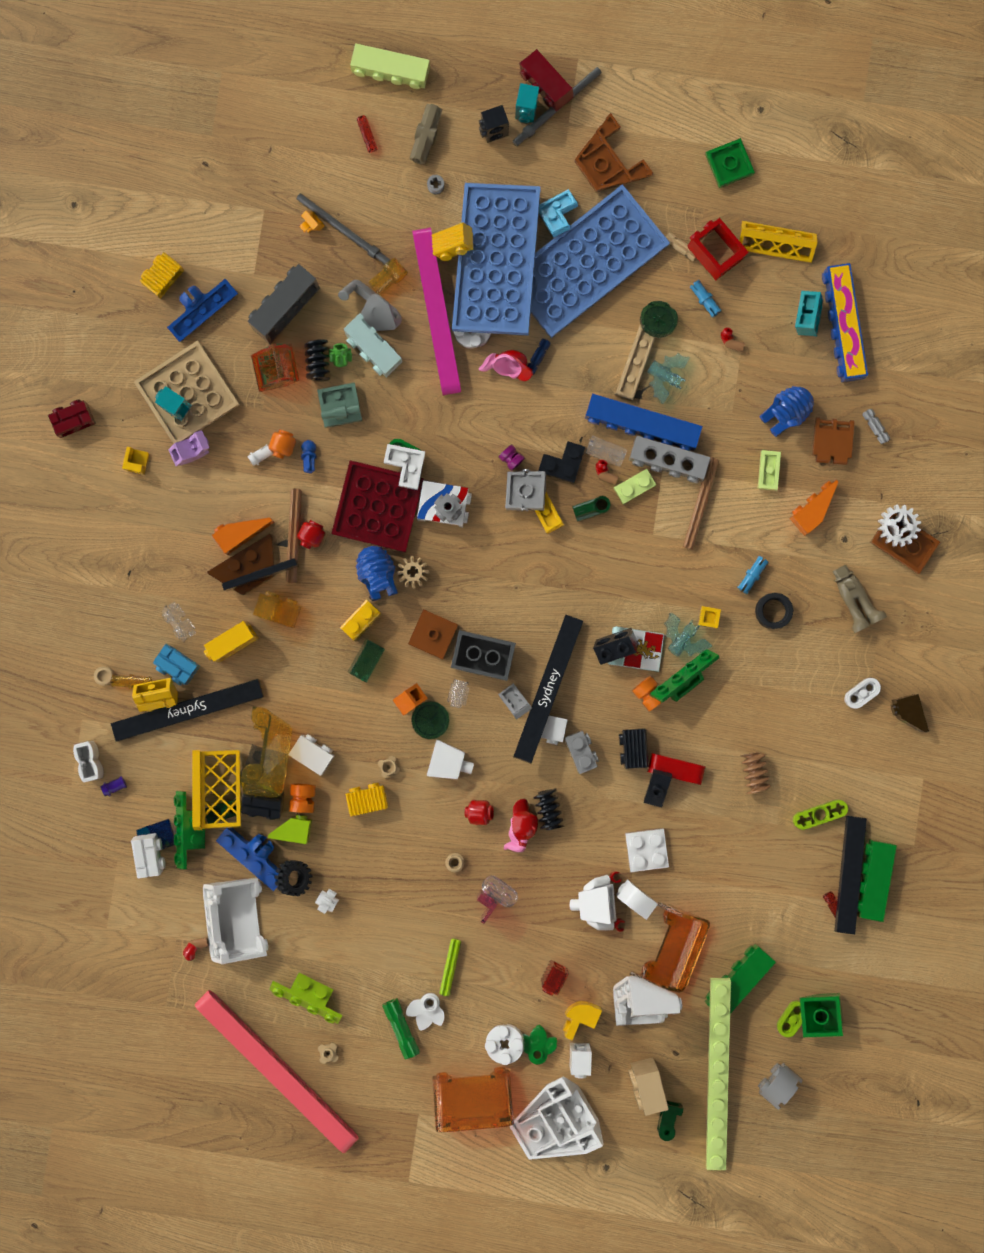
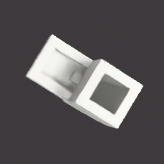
[616,879,658,920]

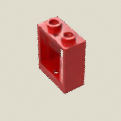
[687,218,749,281]

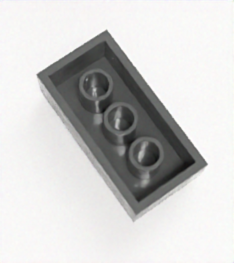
[248,264,320,344]

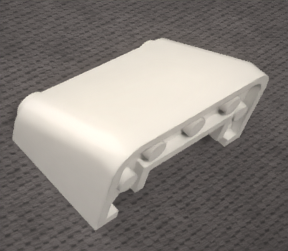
[203,878,268,964]
[613,976,682,1026]

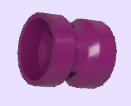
[498,444,525,471]

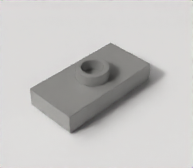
[498,683,532,720]

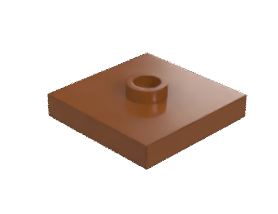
[408,609,458,660]

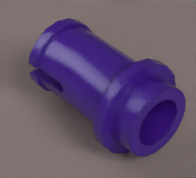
[100,776,127,797]

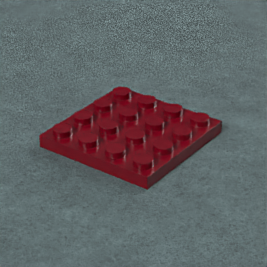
[331,460,424,553]

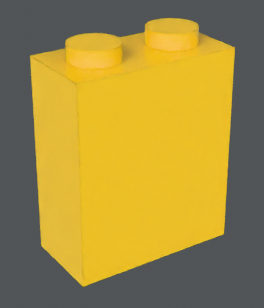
[204,621,259,663]

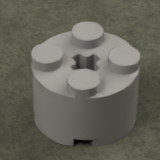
[758,1063,803,1110]

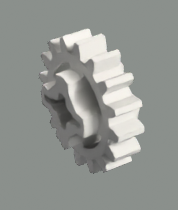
[878,505,921,547]

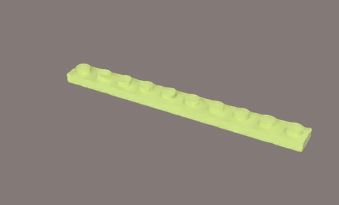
[706,978,731,1170]

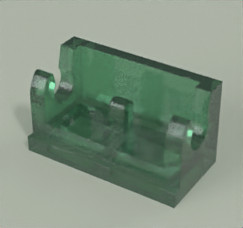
[347,639,385,682]

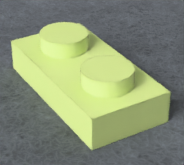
[758,450,781,491]
[613,469,656,504]

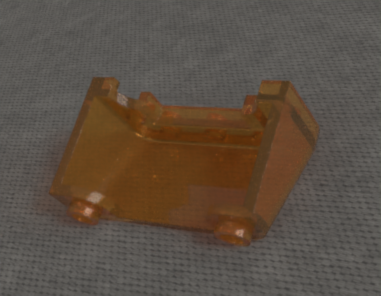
[432,1067,514,1133]

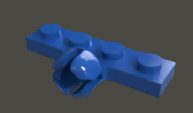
[167,279,238,342]
[216,828,279,892]

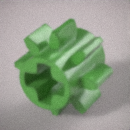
[329,343,352,367]

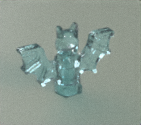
[647,353,690,404]
[664,613,712,657]

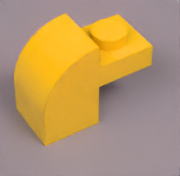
[563,1001,602,1040]

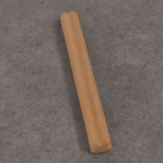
[683,457,719,549]
[286,488,302,583]

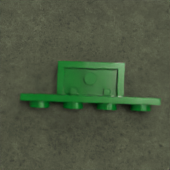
[650,649,720,702]
[174,791,205,870]

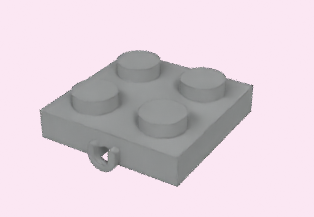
[505,469,546,511]

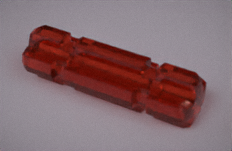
[357,115,378,153]
[823,891,837,918]

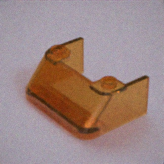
[630,902,710,993]

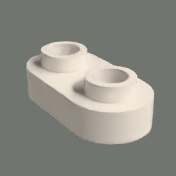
[844,678,881,709]

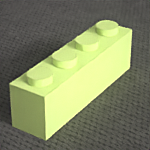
[350,43,430,89]

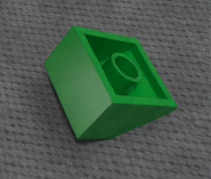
[800,993,844,1038]

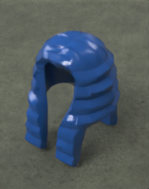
[759,386,814,437]
[356,546,398,602]

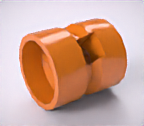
[632,675,661,712]
[289,784,316,813]

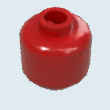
[297,520,325,549]
[464,800,494,825]

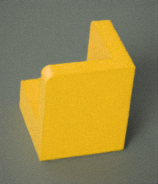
[122,446,149,475]

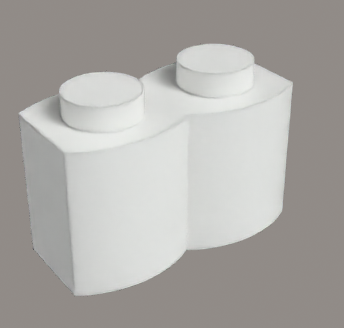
[73,741,104,782]

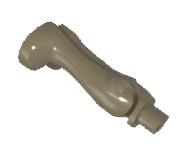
[833,565,887,633]

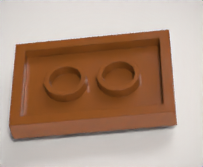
[870,513,940,574]

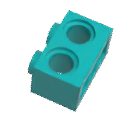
[515,83,539,123]
[795,291,824,337]
[155,386,192,422]

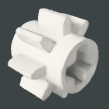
[315,889,339,914]

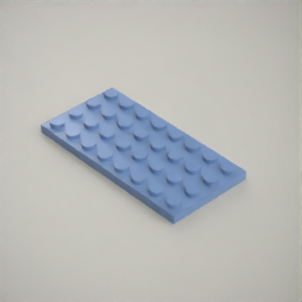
[452,183,541,336]
[531,184,670,338]

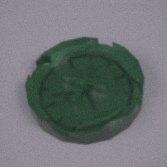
[640,301,678,338]
[411,701,450,739]

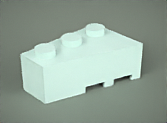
[344,313,402,378]

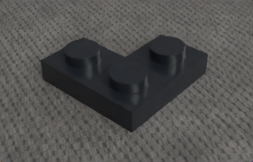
[538,441,585,484]

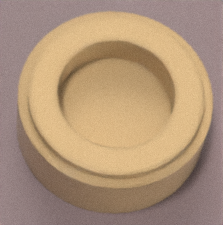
[94,666,114,686]

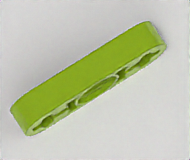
[793,799,848,830]

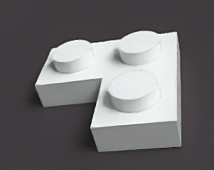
[384,444,425,490]

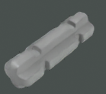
[863,409,890,444]

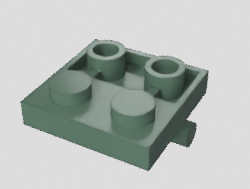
[317,382,362,428]

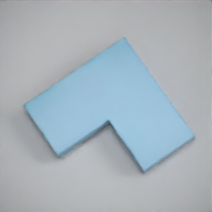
[539,189,578,238]

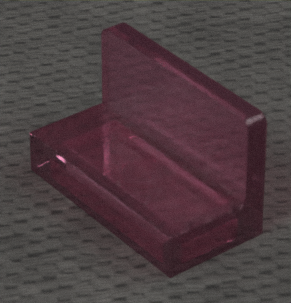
[477,889,497,924]

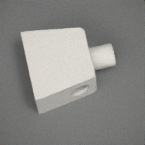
[427,740,474,779]

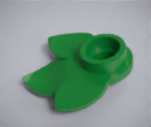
[523,1025,557,1065]

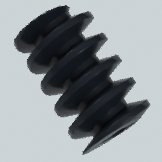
[304,339,330,382]
[534,788,565,830]

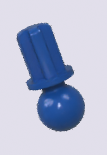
[301,440,317,474]

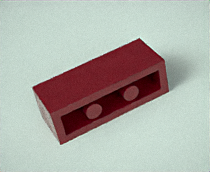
[519,49,574,111]

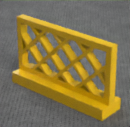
[192,750,241,830]

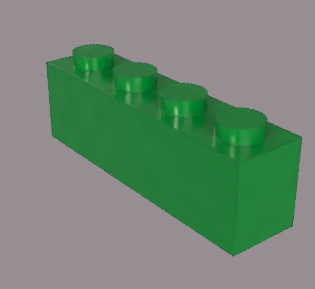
[857,839,897,922]
[705,944,776,1014]

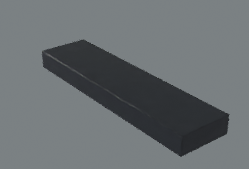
[222,558,299,592]

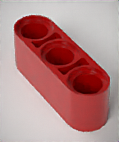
[647,753,706,785]

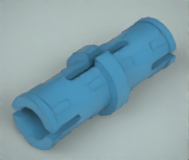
[690,280,722,318]
[737,556,769,594]

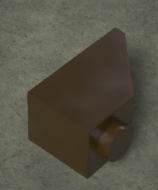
[891,694,929,732]

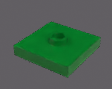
[705,138,755,188]

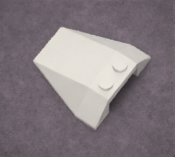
[509,1076,604,1160]

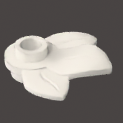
[406,993,444,1031]

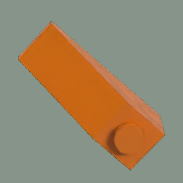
[212,517,275,555]

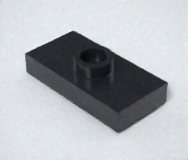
[643,769,672,807]

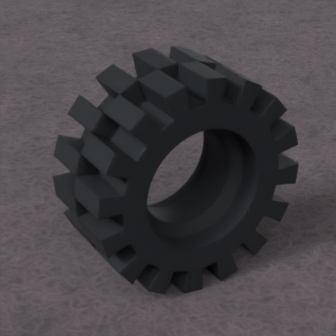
[274,860,313,896]

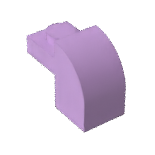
[168,430,209,467]

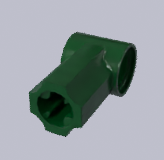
[572,496,611,522]

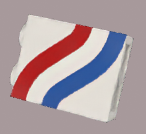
[417,481,472,528]

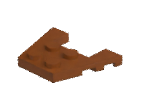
[574,113,653,192]

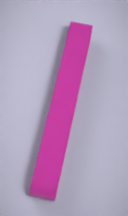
[412,227,461,396]

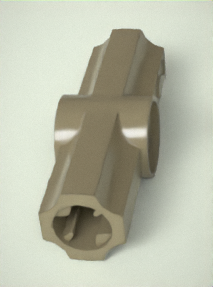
[410,104,442,164]

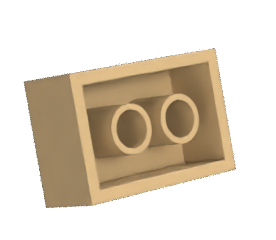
[628,1057,668,1116]

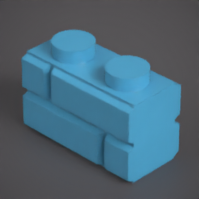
[153,644,200,686]

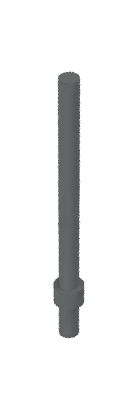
[512,67,602,146]
[296,193,391,266]

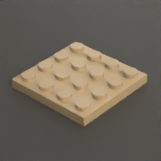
[134,340,240,444]

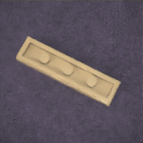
[615,323,658,401]

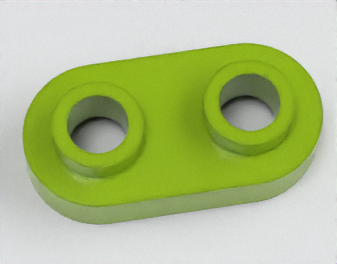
[777,1000,802,1037]

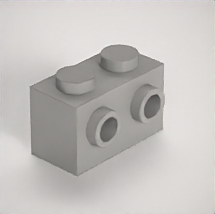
[564,731,599,774]

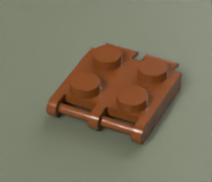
[812,417,854,465]

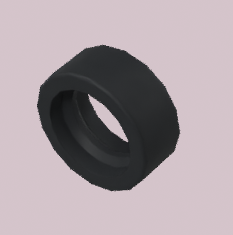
[755,593,794,629]

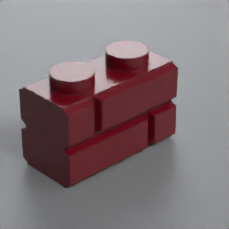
[48,399,96,438]

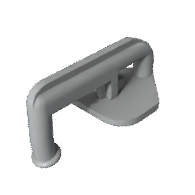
[338,280,402,331]

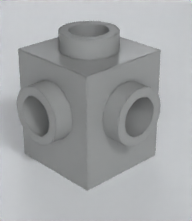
[434,493,462,523]

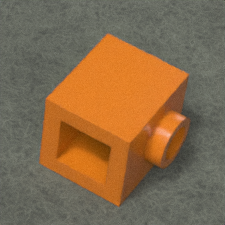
[393,683,428,716]

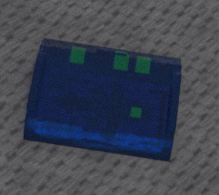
[136,819,175,849]

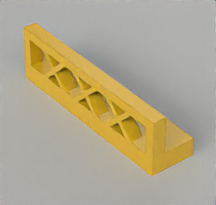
[739,221,817,263]

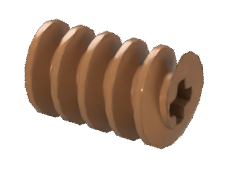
[740,752,771,794]

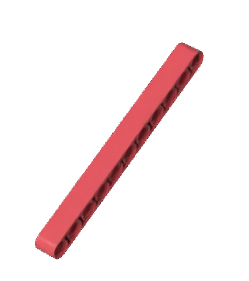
[195,990,359,1154]

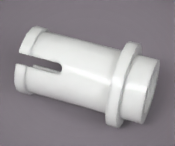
[247,444,273,466]

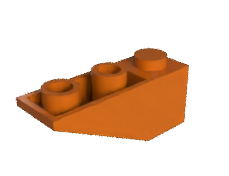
[789,480,838,536]

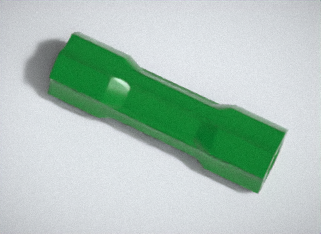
[382,998,420,1060]

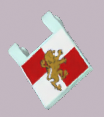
[608,626,664,672]

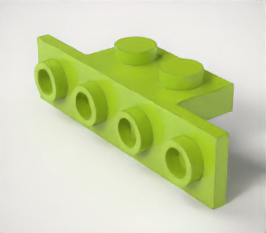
[269,973,342,1024]

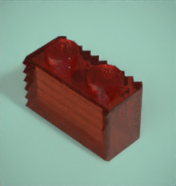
[541,960,569,996]

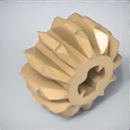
[397,556,430,589]

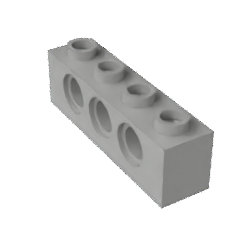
[629,436,710,483]

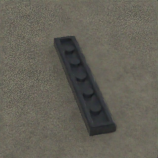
[834,816,867,935]

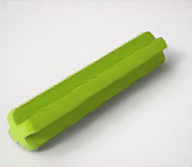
[439,939,461,996]

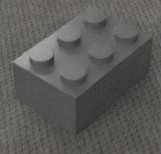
[451,630,516,681]

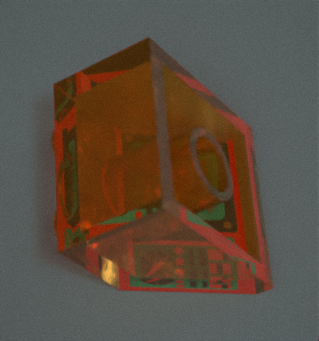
[251,343,300,392]

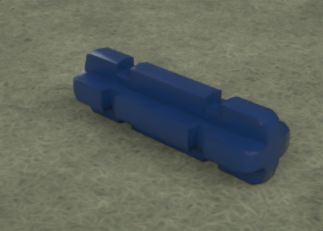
[527,338,551,375]

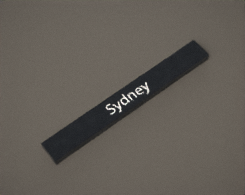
[513,614,583,764]
[110,679,264,742]

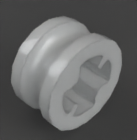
[427,175,444,194]

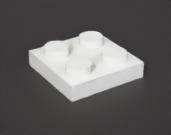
[625,828,669,872]

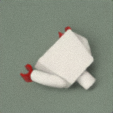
[570,871,625,932]

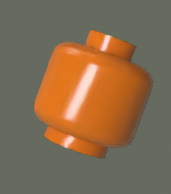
[268,429,296,459]

